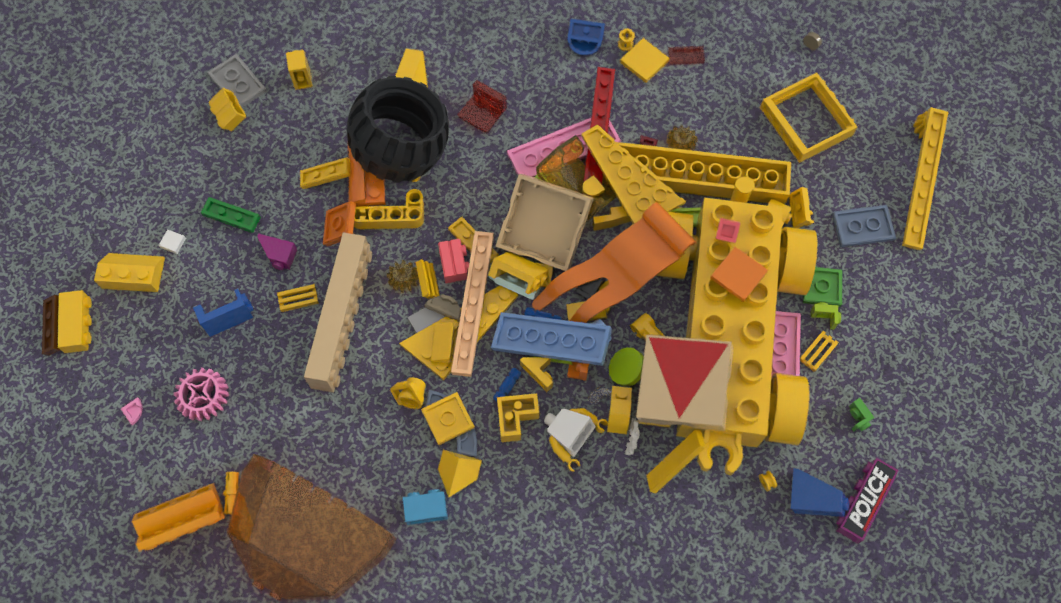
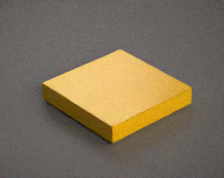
[620,38,670,83]
[421,392,475,446]

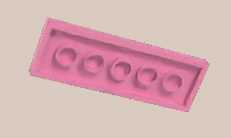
[507,118,621,177]

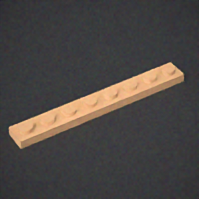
[451,231,494,377]

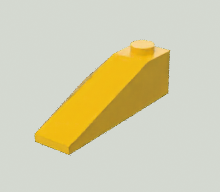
[395,48,428,88]

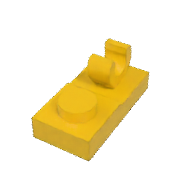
[789,187,814,228]

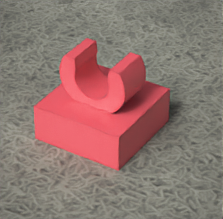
[716,218,740,243]

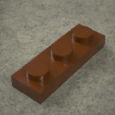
[42,295,60,356]

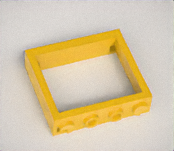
[760,73,857,163]

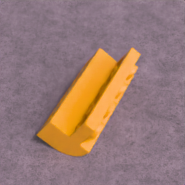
[132,483,225,551]

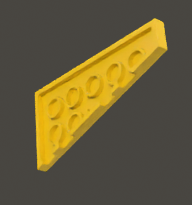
[581,125,686,224]
[399,285,518,381]

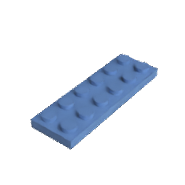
[491,312,612,366]

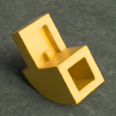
[607,386,632,434]

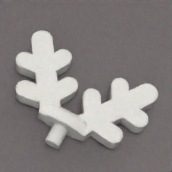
[625,418,640,455]

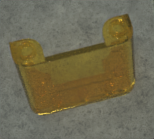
[536,135,617,222]

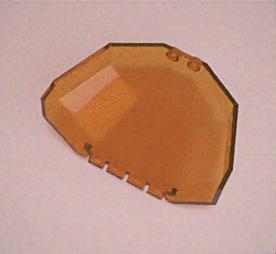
[227,454,397,601]

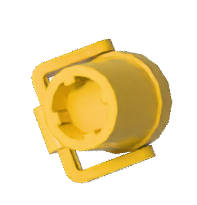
[390,377,426,409]

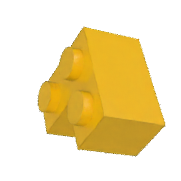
[497,393,539,442]

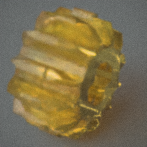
[666,124,698,150]
[387,260,419,293]

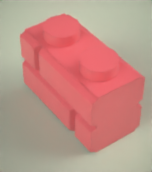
[438,239,469,283]

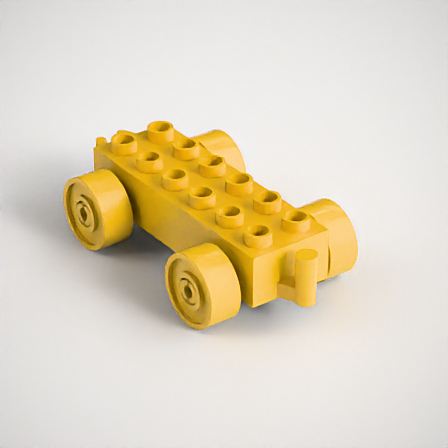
[638,177,817,475]

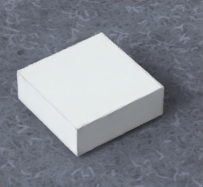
[159,230,186,254]

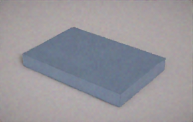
[832,205,896,247]

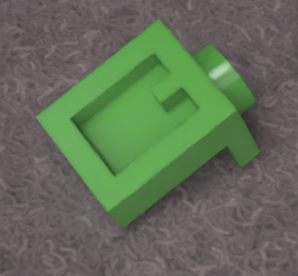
[849,398,875,432]

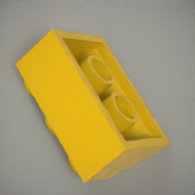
[94,253,165,292]

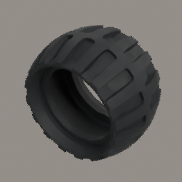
[347,76,449,183]

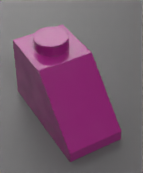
[257,233,297,270]

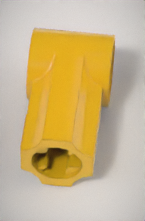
[630,313,664,341]

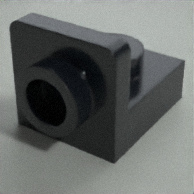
[575,278,605,299]

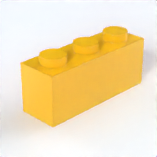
[58,290,92,353]

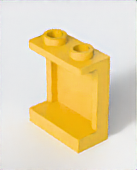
[488,251,549,294]

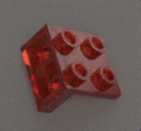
[458,80,507,133]

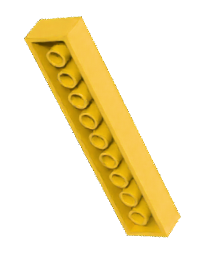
[602,142,791,204]

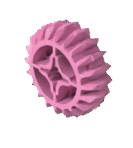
[174,368,229,421]

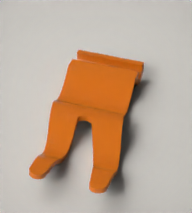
[532,202,696,323]

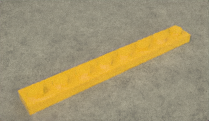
[902,107,948,250]

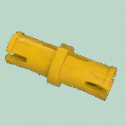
[223,472,240,515]

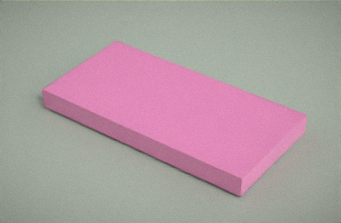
[771,311,801,376]

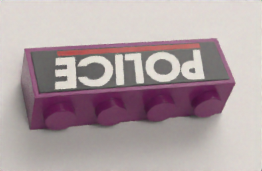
[836,458,899,544]

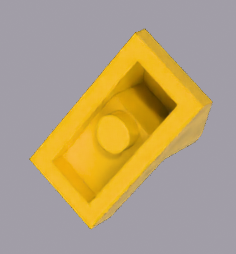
[520,357,553,392]

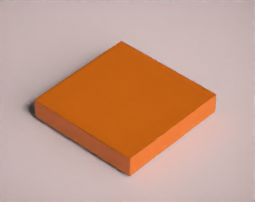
[323,201,356,246]
[710,247,768,302]

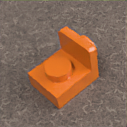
[567,362,589,381]

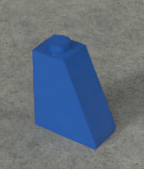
[791,468,849,517]

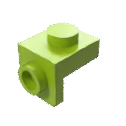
[811,302,841,330]

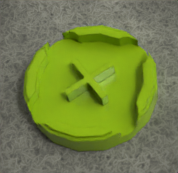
[609,347,644,386]

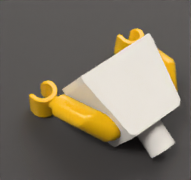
[544,408,608,472]

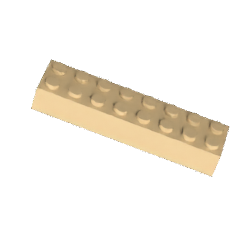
[304,232,372,393]

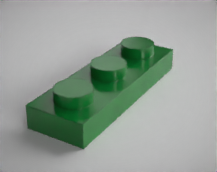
[201,197,261,233]

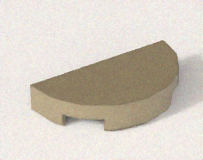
[424,295,461,322]

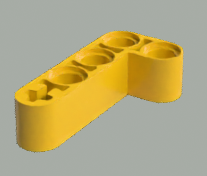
[354,189,424,229]

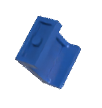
[193,289,254,337]

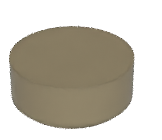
[803,32,822,50]

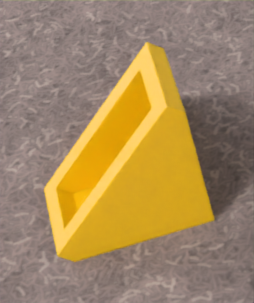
[438,450,482,497]

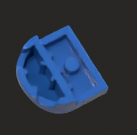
[568,19,605,56]

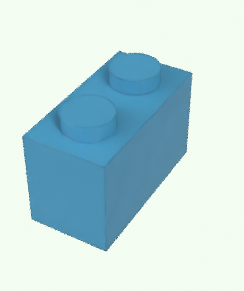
[403,489,448,525]

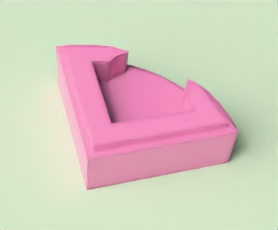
[121,397,142,426]

